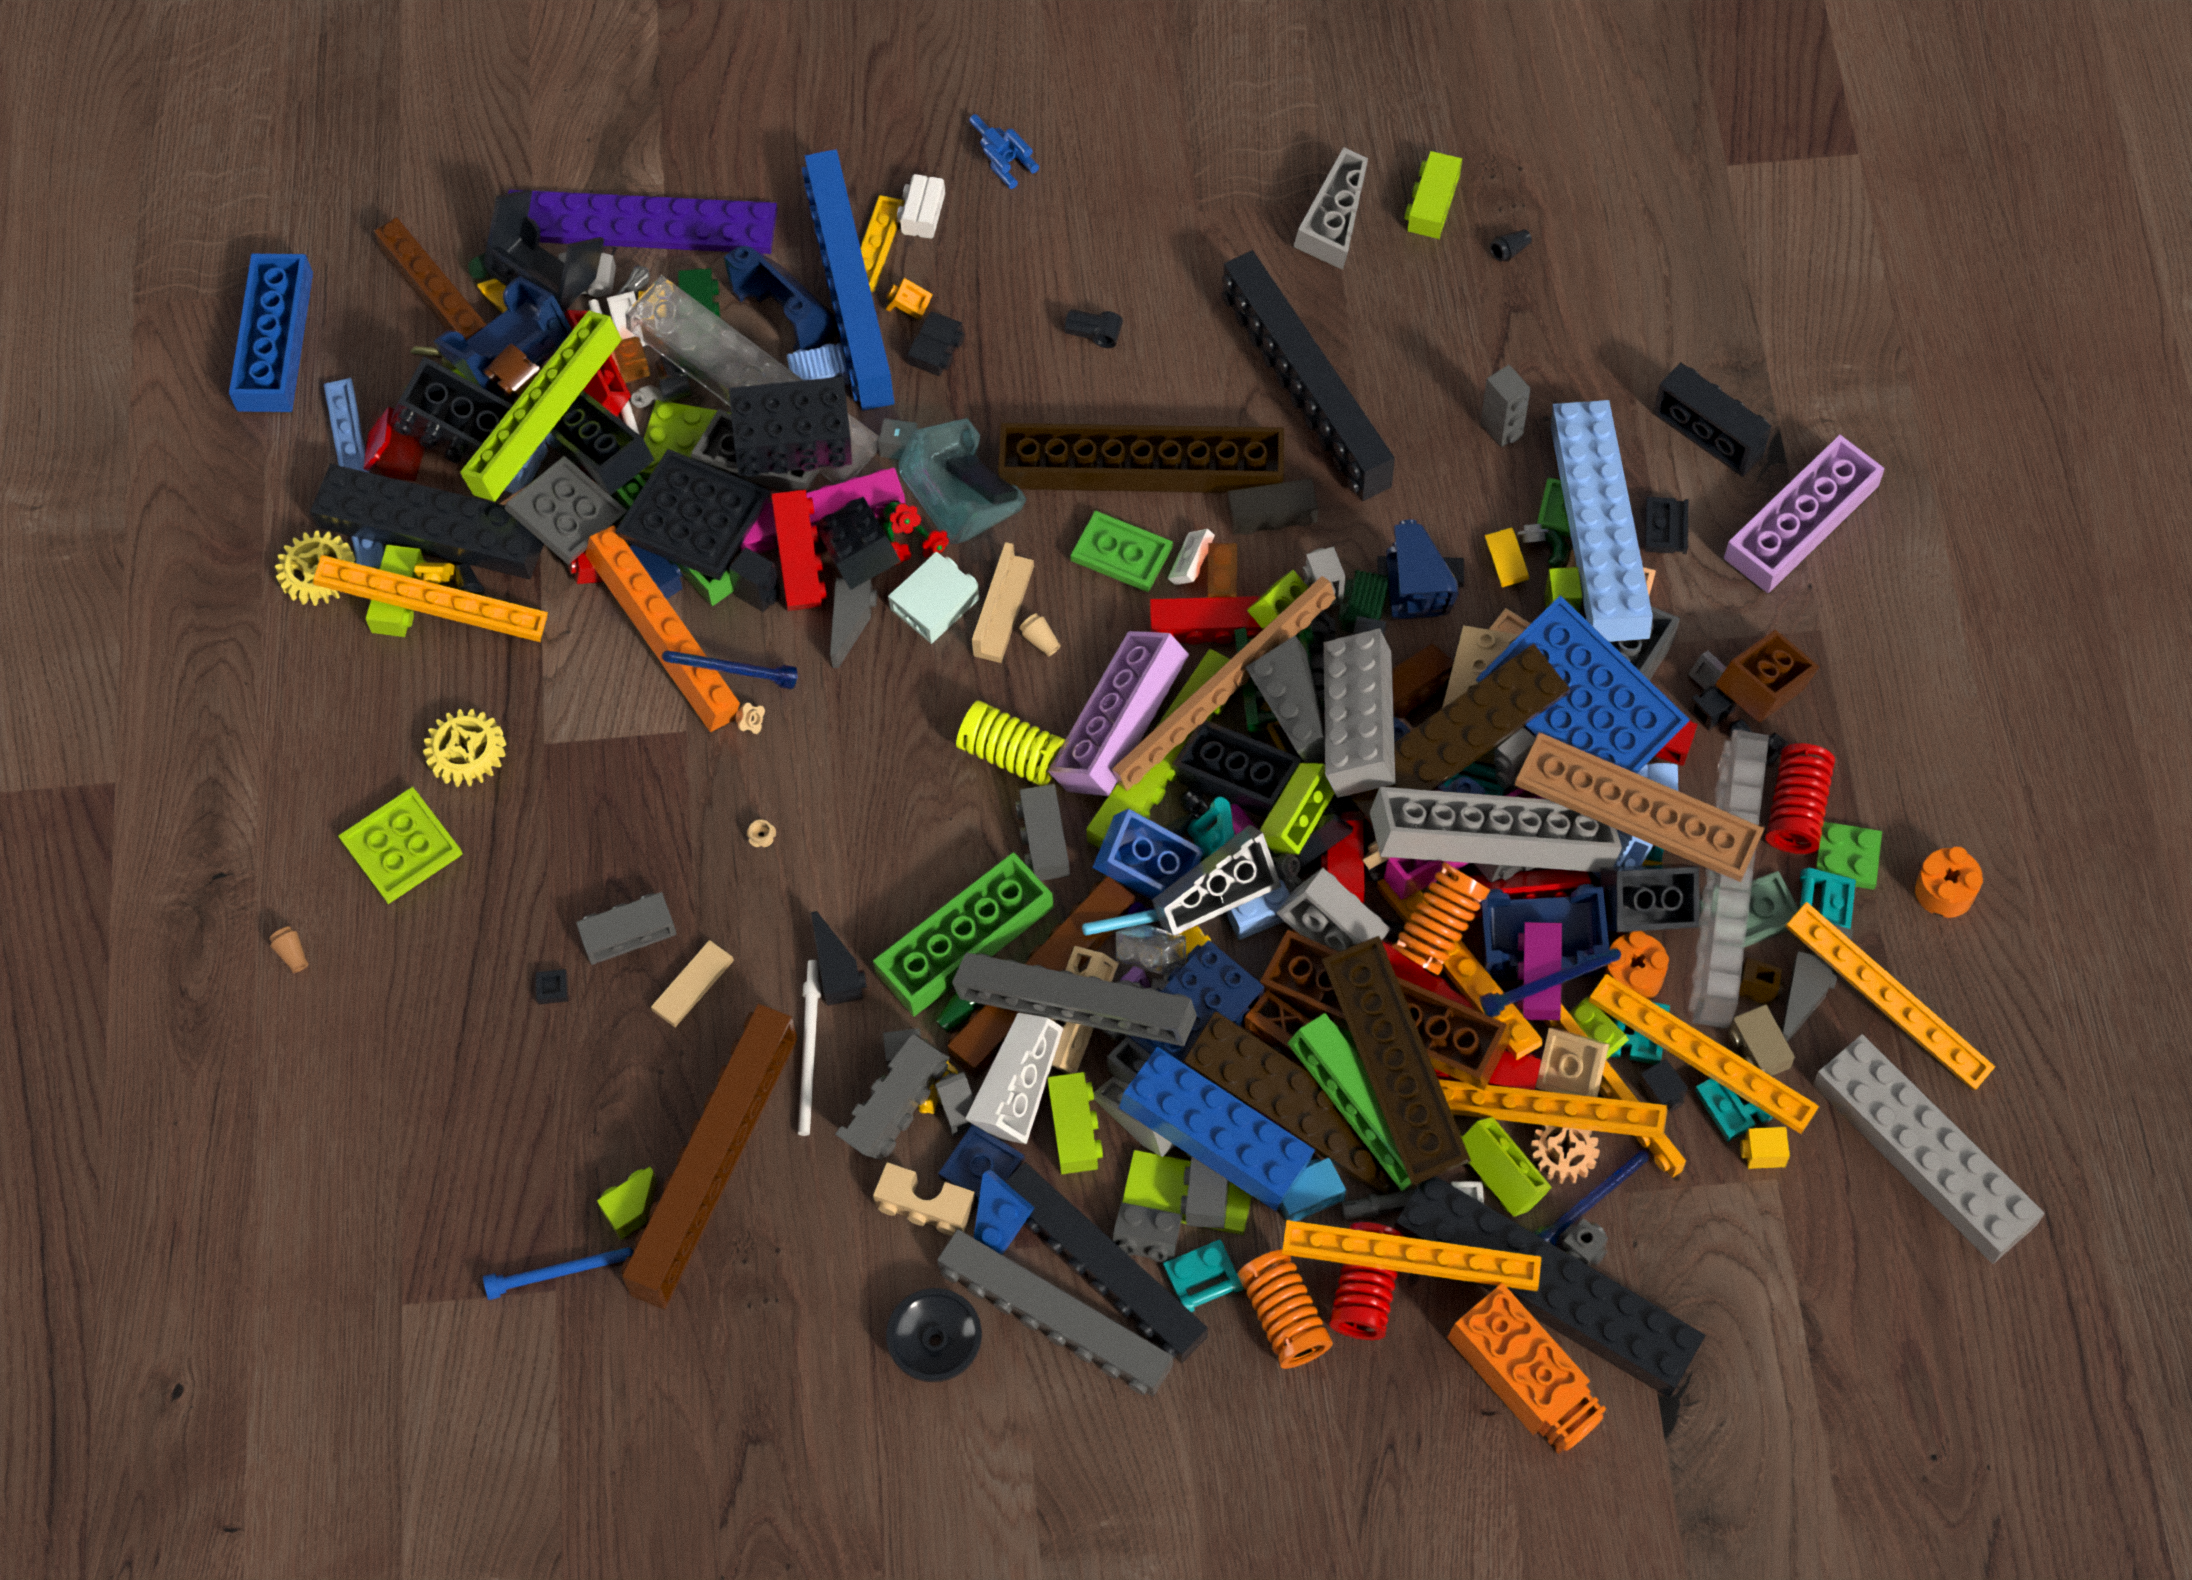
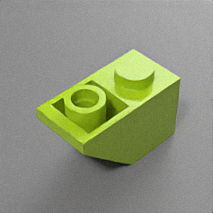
[597,1167,657,1239]

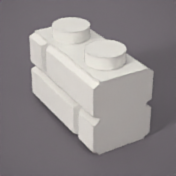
[897,174,945,239]

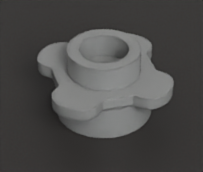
[1518,524,1549,543]

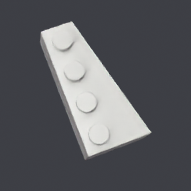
[965,1013,1063,1144]

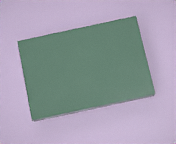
[1699,871,1799,956]

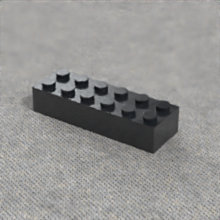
[507,390,654,495]

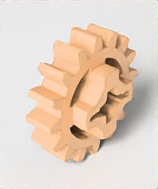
[1531,1125,1600,1184]

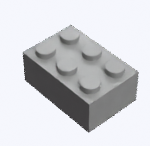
[1276,868,1390,952]

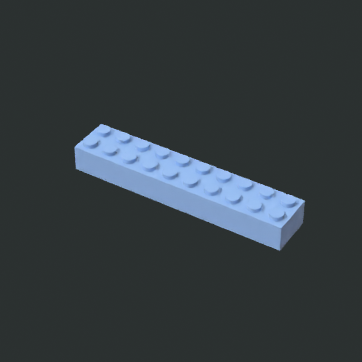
[1551,400,1653,642]

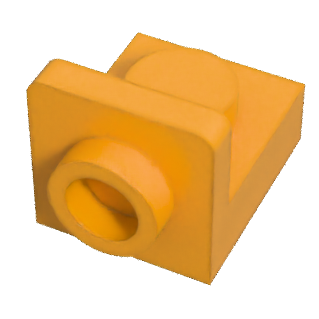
[885,278,933,320]

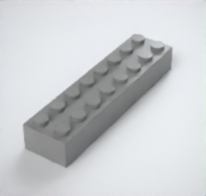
[1370,787,1622,872]
[1813,1034,2045,1264]

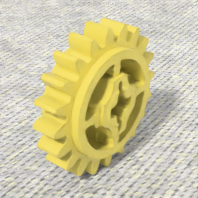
[275,531,356,606]
[423,709,506,787]

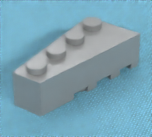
[1294,147,1368,270]

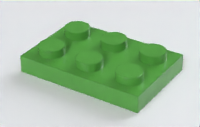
[1071,510,1173,592]

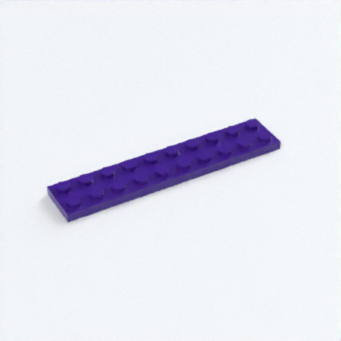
[508,190,777,254]

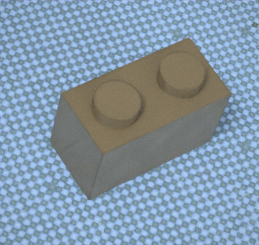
[1728,1005,1795,1076]

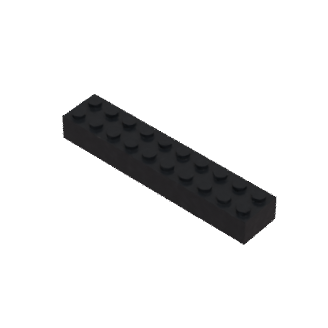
[1221,250,1395,501]
[1394,1176,1706,1398]

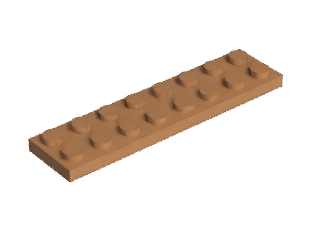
[1515,732,1765,882]

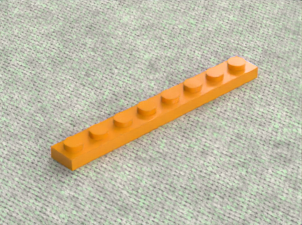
[313,555,548,642]
[1377,878,1542,1060]
[1785,902,1995,1091]
[1589,974,1819,1134]
[1522,982,1686,1178]
[1438,1079,1667,1139]
[1282,1220,1541,1291]

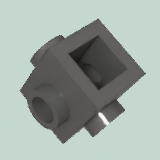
[1561,1218,1608,1266]

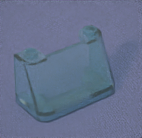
[899,418,1027,545]

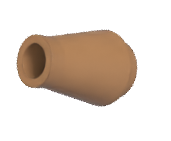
[269,926,308,973]

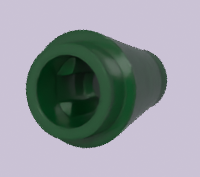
[935,992,981,1033]

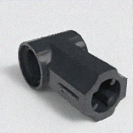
[1065,309,1123,348]
[655,353,692,402]

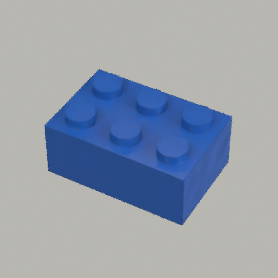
[1092,809,1204,900]

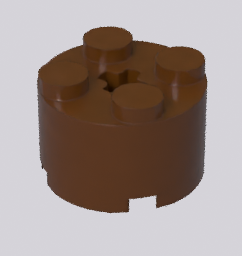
[483,343,541,402]

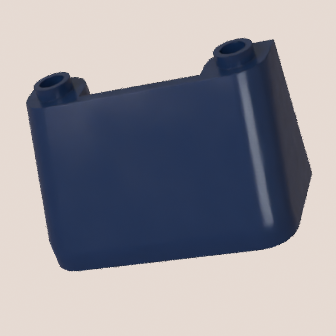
[724,246,838,352]
[434,276,572,397]
[1386,519,1459,620]
[1480,884,1610,981]

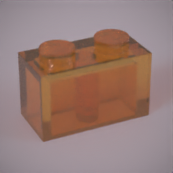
[1208,543,1237,598]

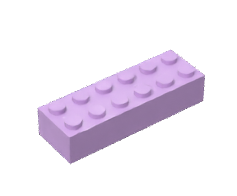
[1724,435,1885,593]
[1048,631,1189,796]

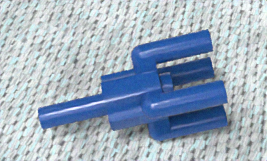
[969,114,1039,189]

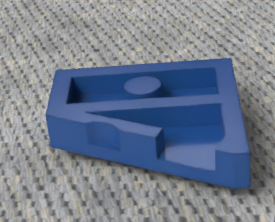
[974,1170,1034,1255]

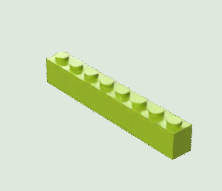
[460,311,622,502]
[1086,649,1231,848]

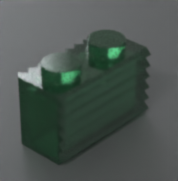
[1338,570,1389,633]

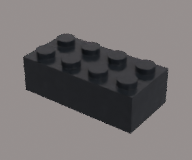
[1653,362,1772,477]
[1172,720,1304,819]

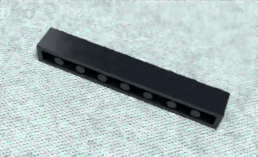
[1005,1162,1208,1364]

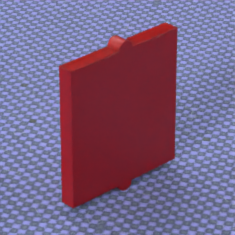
[363,407,394,471]

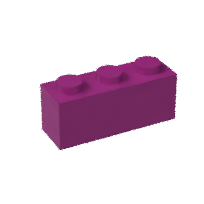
[1517,922,1562,1020]

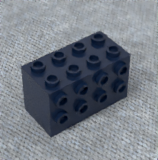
[1126,940,1265,1062]

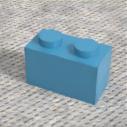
[1279,1158,1346,1221]

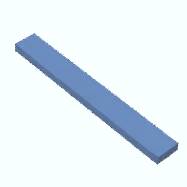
[324,378,385,570]

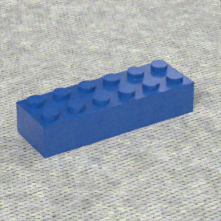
[229,254,313,412]
[1119,1047,1315,1211]

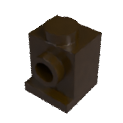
[1733,957,1784,1006]

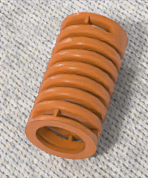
[1392,861,1491,975]
[1238,1249,1333,1369]

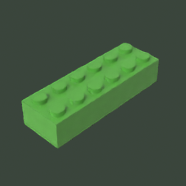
[873,852,1054,1017]

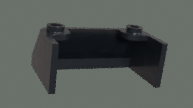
[484,189,604,313]

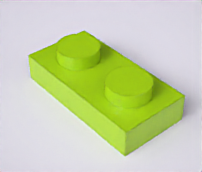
[1569,996,1629,1060]

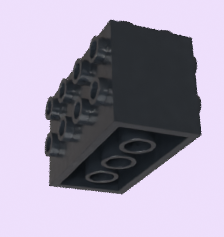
[389,356,513,465]
[729,377,852,477]

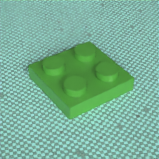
[1815,822,1882,890]

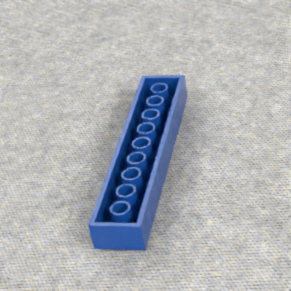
[801,149,895,411]

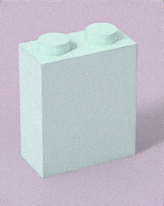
[888,551,979,644]

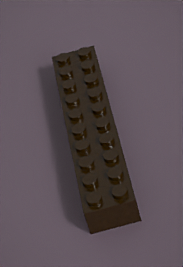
[998,423,1284,494]

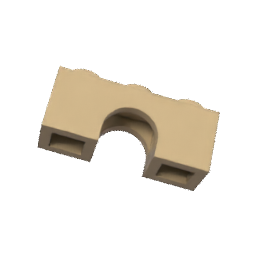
[873,1162,976,1236]

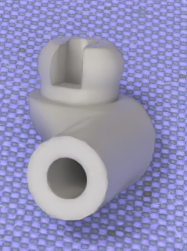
[631,385,672,408]

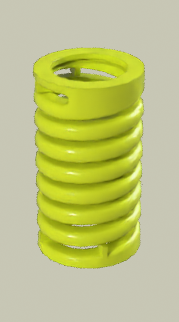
[956,700,1065,786]

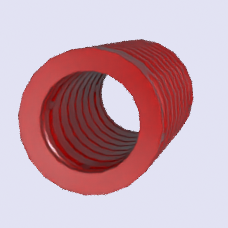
[1766,743,1835,854]
[1329,1222,1404,1340]

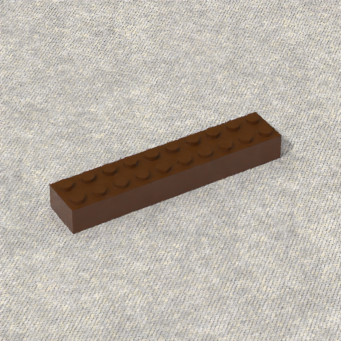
[621,1003,798,1310]

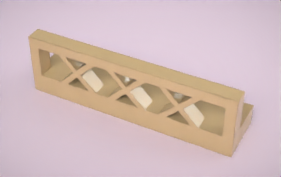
[972,542,1034,663]
[1049,946,1119,1074]

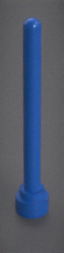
[483,1247,634,1300]

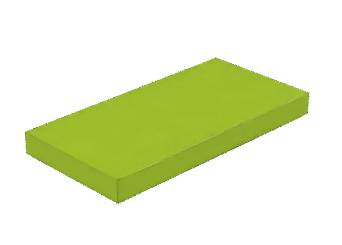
[1122,1150,1252,1235]

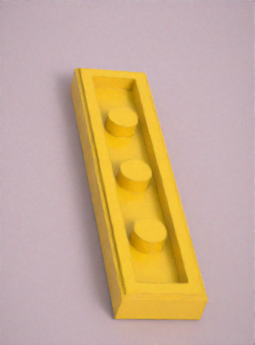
[860,195,905,292]

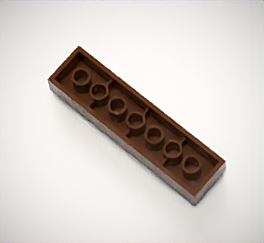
[1260,930,1512,1090]

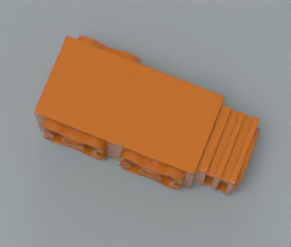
[1447,1283,1606,1454]

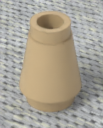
[1019,613,1061,657]

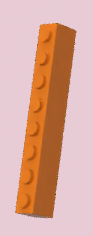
[585,525,740,732]

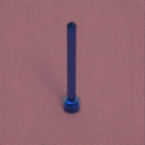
[662,650,798,689]
[1479,949,1621,1018]
[1532,1151,1649,1246]

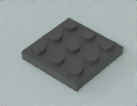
[505,456,627,565]

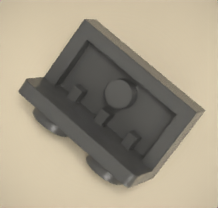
[1113,1202,1183,1262]

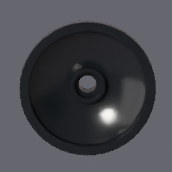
[886,1288,982,1382]

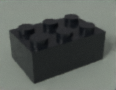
[814,496,901,590]
[1600,863,1699,932]

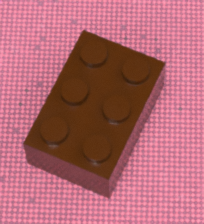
[1715,629,1820,723]

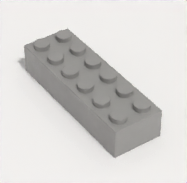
[1324,628,1395,798]

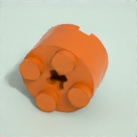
[1915,847,1983,918]
[1604,931,1669,1000]

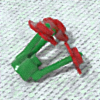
[883,502,949,566]

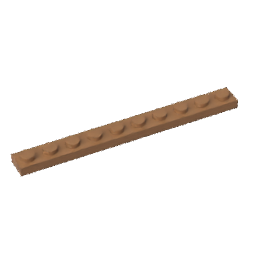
[1112,576,1336,791]

